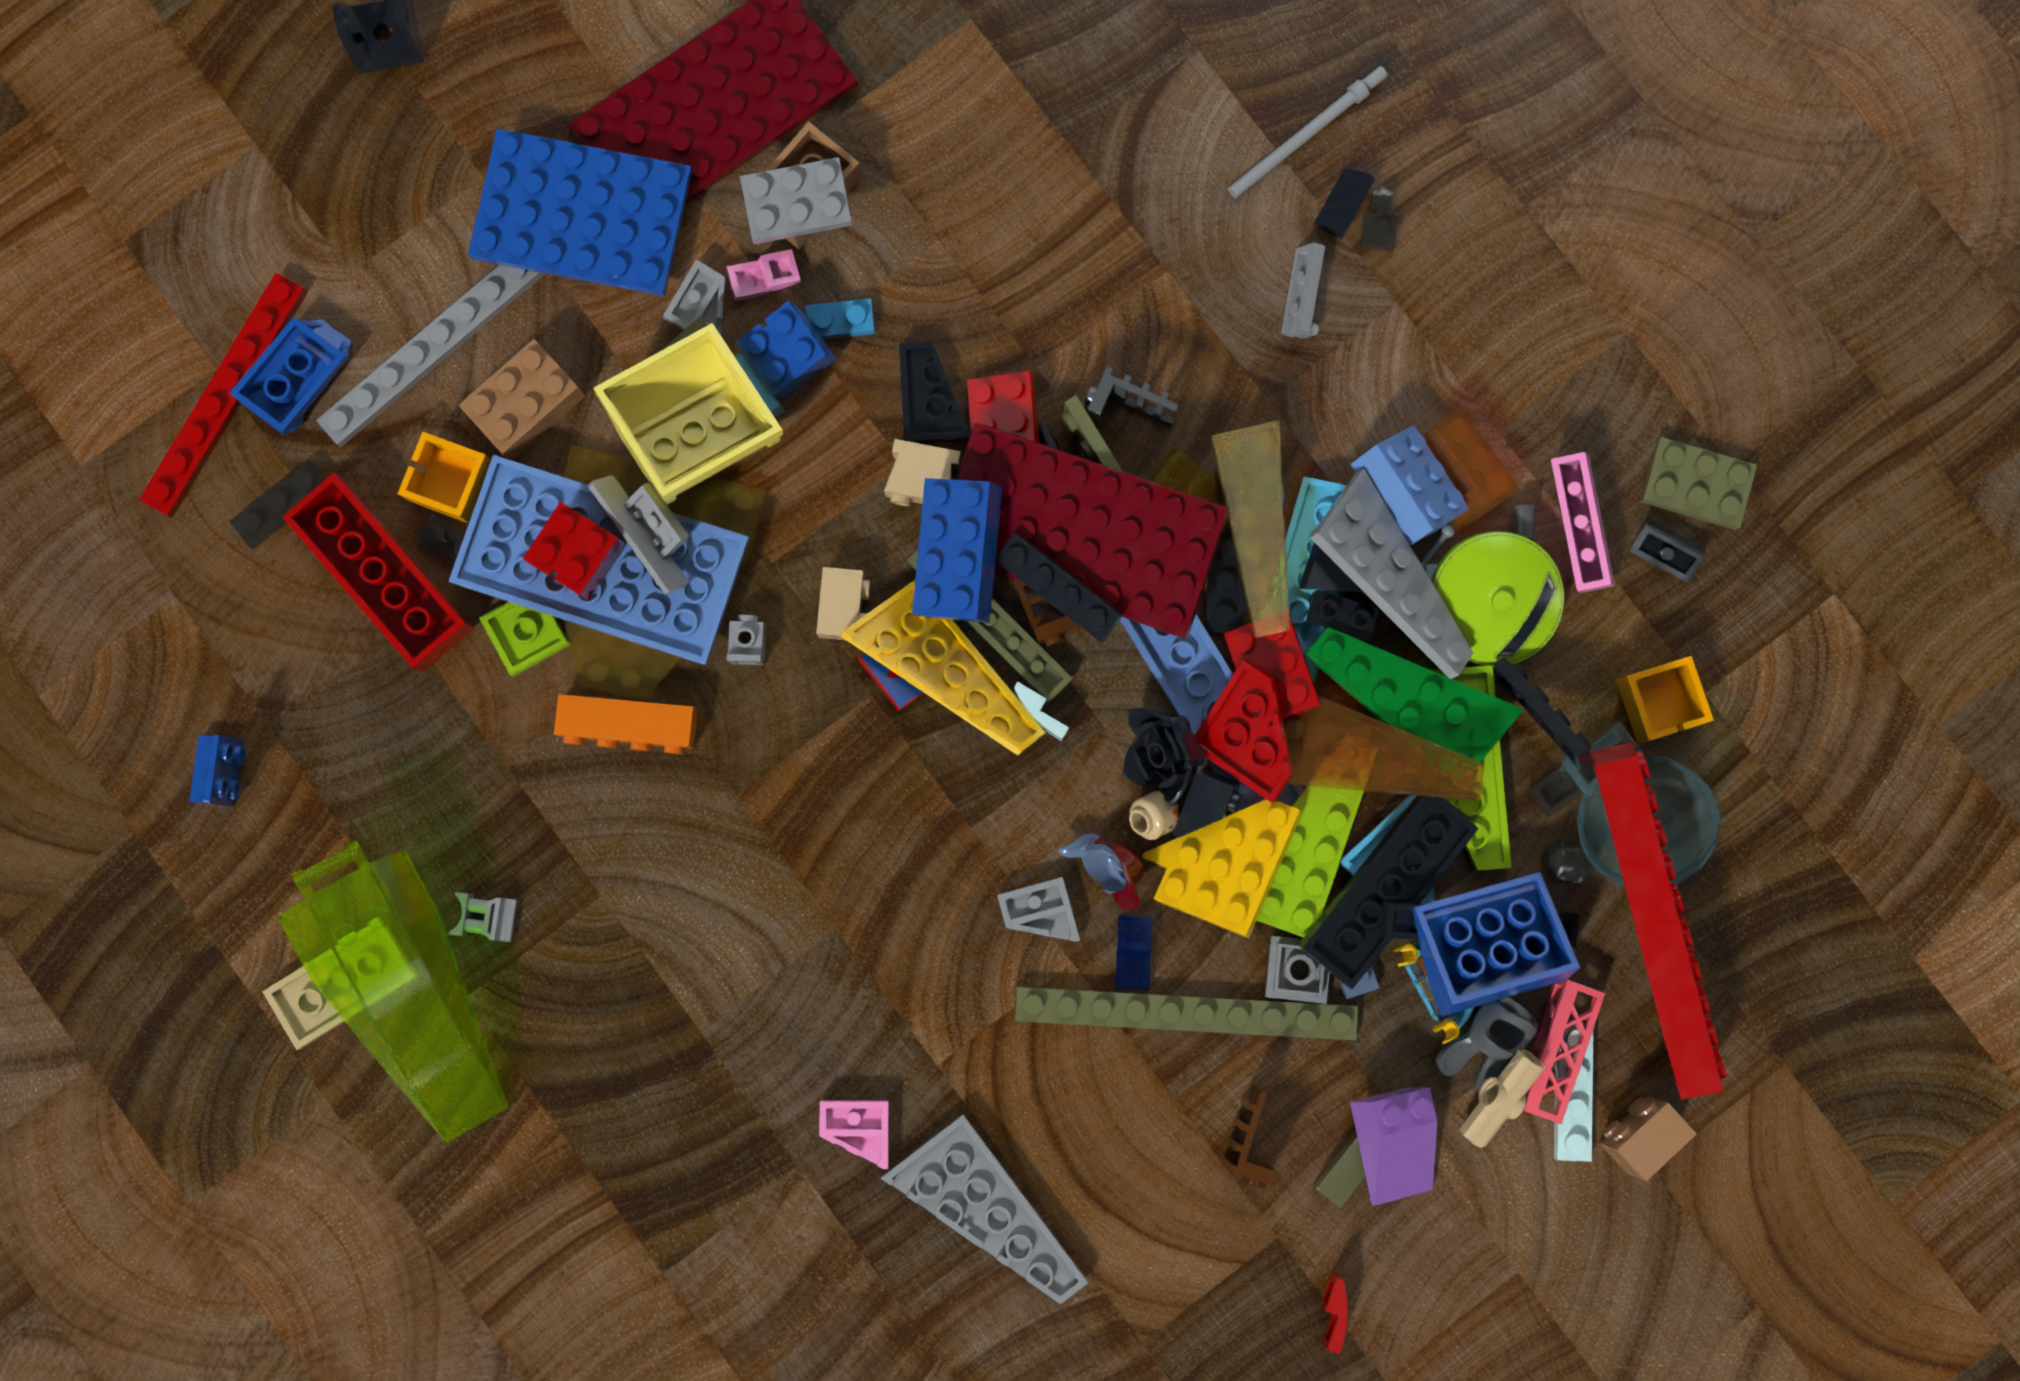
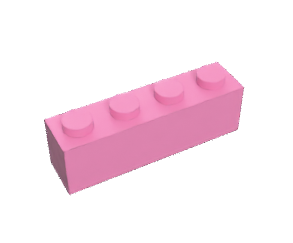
[1551,452,1615,593]

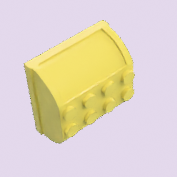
[594,323,783,505]

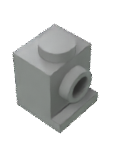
[727,615,766,665]

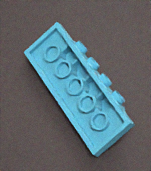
[1262,477,1348,683]

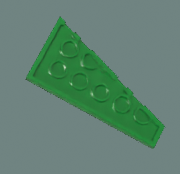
[1304,627,1524,787]

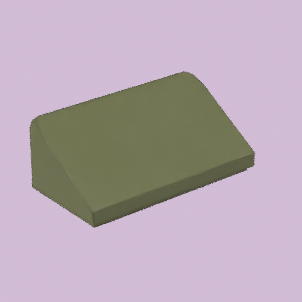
[1313,1132,1366,1208]

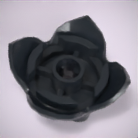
[1122,708,1205,805]

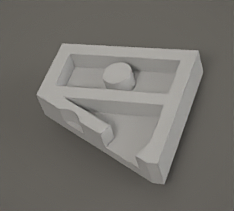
[997,877,1080,942]

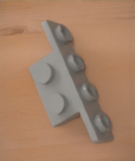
[588,475,690,594]

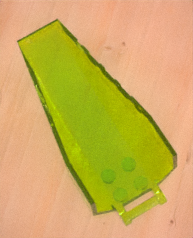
[277,840,509,1143]

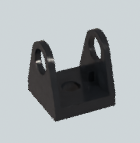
[333,0,424,74]

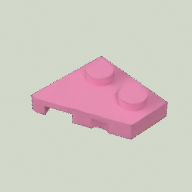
[819,1100,889,1169]

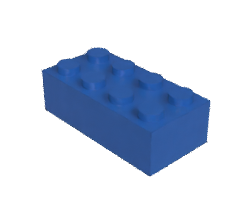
[912,478,1002,623]

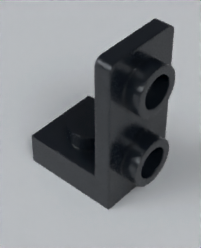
[1306,590,1379,642]

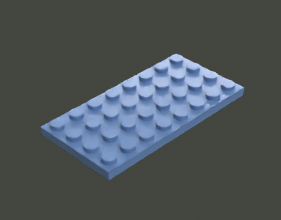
[448,455,750,666]

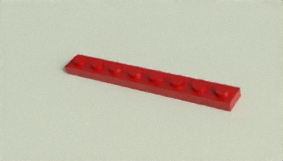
[139,273,308,518]

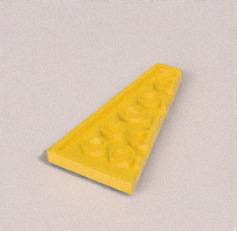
[840,580,1046,755]

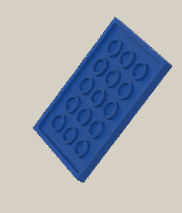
[468,129,693,297]

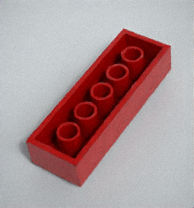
[282,473,474,672]

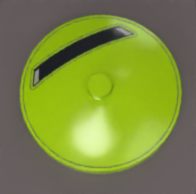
[1431,531,1564,667]

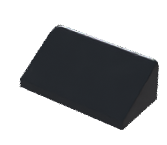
[1313,167,1376,240]
[1628,517,1706,583]

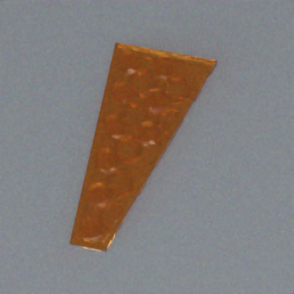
[1283,696,1484,801]

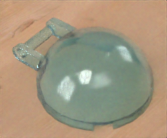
[1560,721,1721,886]

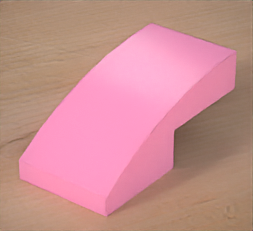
[726,249,801,302]

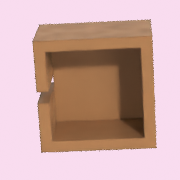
[1598,1096,1697,1182]

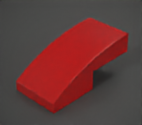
[1321,1272,1347,1354]

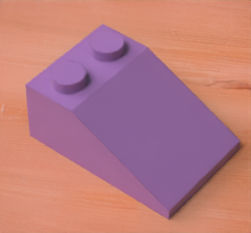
[1350,1087,1437,1206]

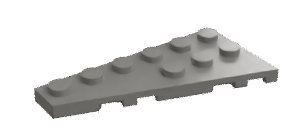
[1310,468,1473,679]
[881,1114,1088,1304]

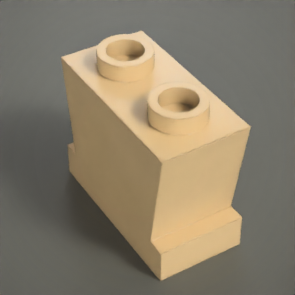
[884,439,961,506]

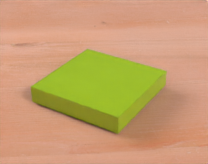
[479,602,572,677]

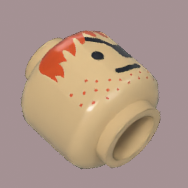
[1129,791,1180,840]

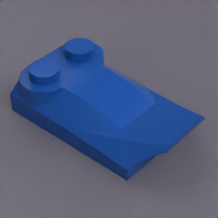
[229,317,352,436]

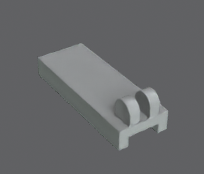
[1281,242,1325,339]

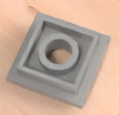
[1265,936,1330,1004]

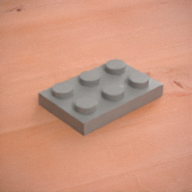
[740,157,852,244]

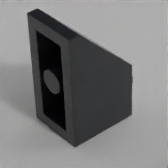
[1173,768,1242,837]

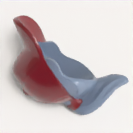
[1058,833,1144,910]

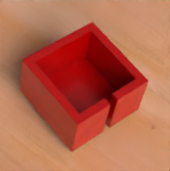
[523,502,625,601]

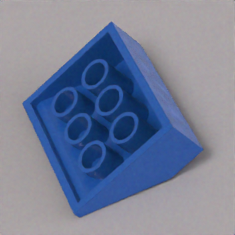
[1412,872,1580,1016]

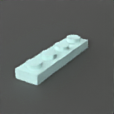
[1554,1022,1593,1162]

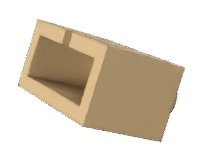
[816,567,871,640]

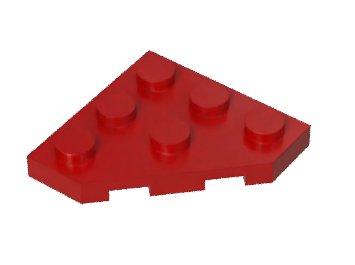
[1195,660,1294,803]

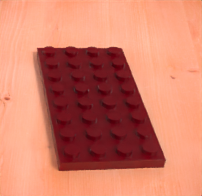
[568,0,858,205]
[958,422,1231,639]

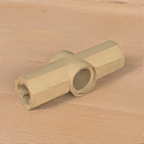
[1459,1048,1546,1148]

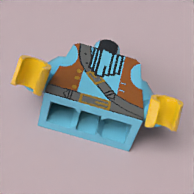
[1393,940,1474,1044]

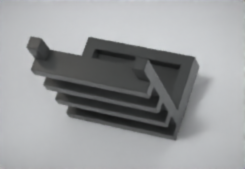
[1084,366,1179,429]

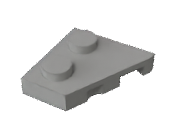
[663,260,725,335]

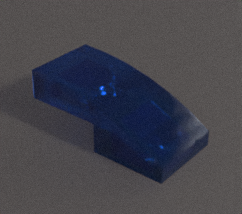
[1115,916,1152,990]

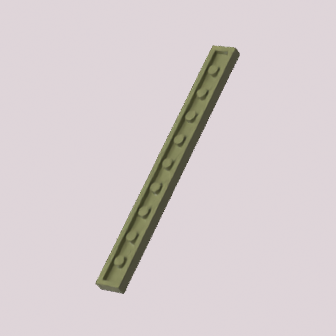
[1015,986,1358,1041]

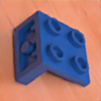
[189,734,246,807]

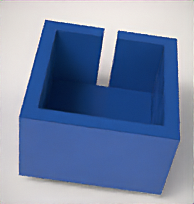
[736,301,837,399]

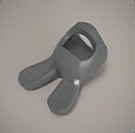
[1436,997,1539,1094]

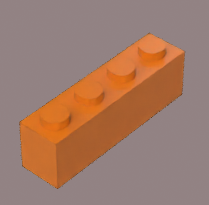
[554,694,698,755]

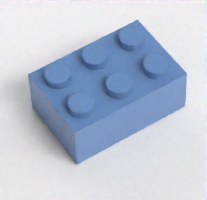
[1351,425,1470,546]

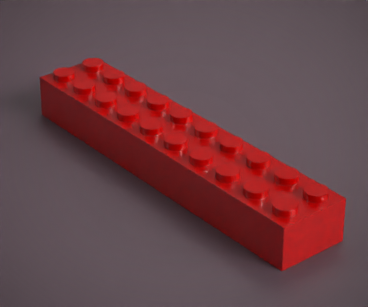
[1590,742,1727,1100]

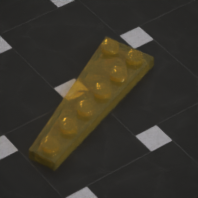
[1210,420,1290,638]

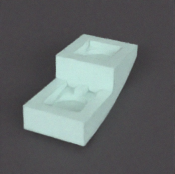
[1014,682,1069,742]

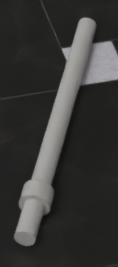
[1228,66,1388,198]

